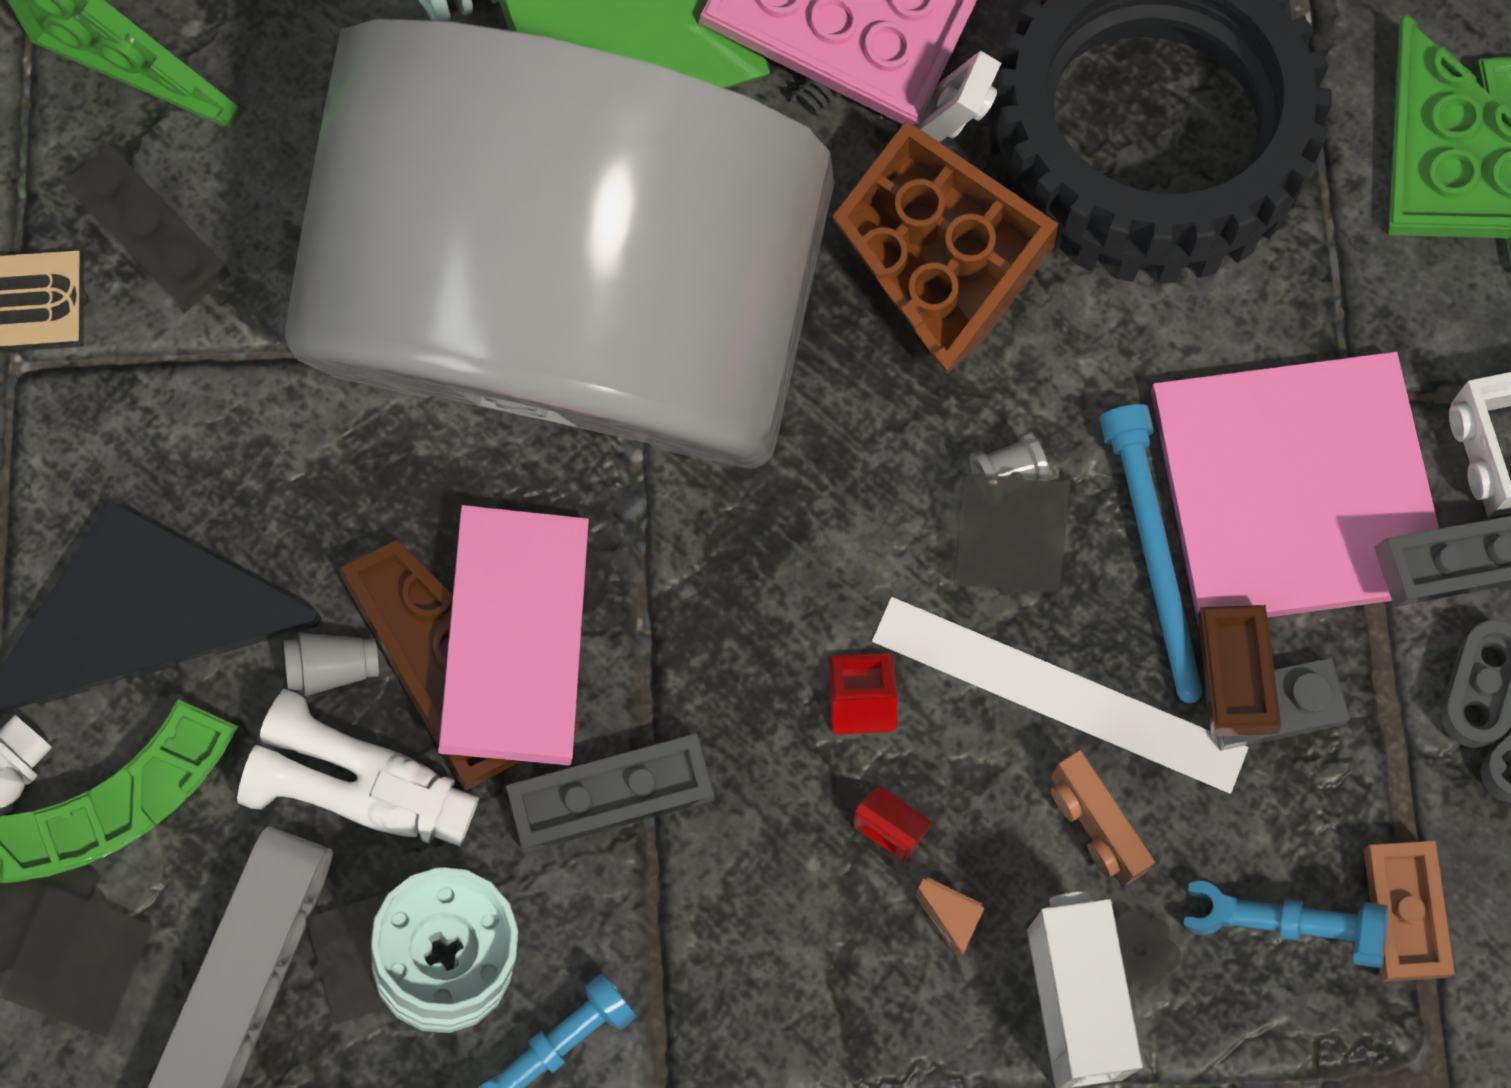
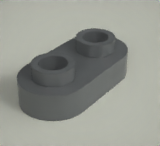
[1441,620,1511,748]

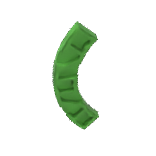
[0,699,238,883]

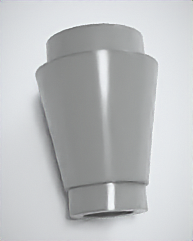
[283,632,379,697]

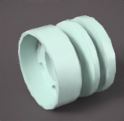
[371,868,518,1033]

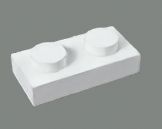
[916,51,1001,142]

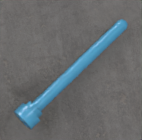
[1099,404,1203,703]

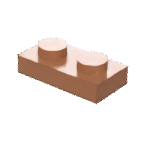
[1051,750,1155,888]
[1363,841,1455,982]

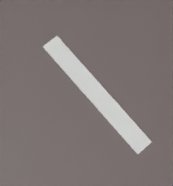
[872,597,1249,794]

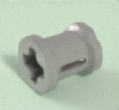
[970,431,1051,506]

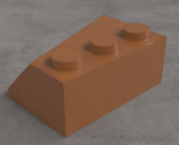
[833,120,1058,374]

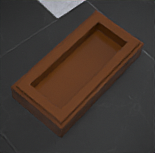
[1198,605,1281,737]

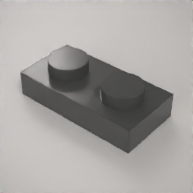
[1203,658,1350,751]

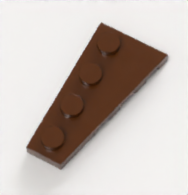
[340,539,580,792]

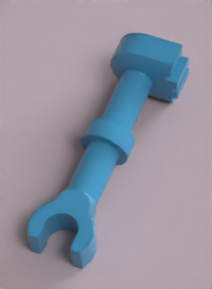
[1184,880,1388,968]
[478,972,638,1088]

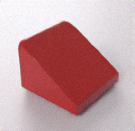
[828,653,898,734]
[853,787,931,861]

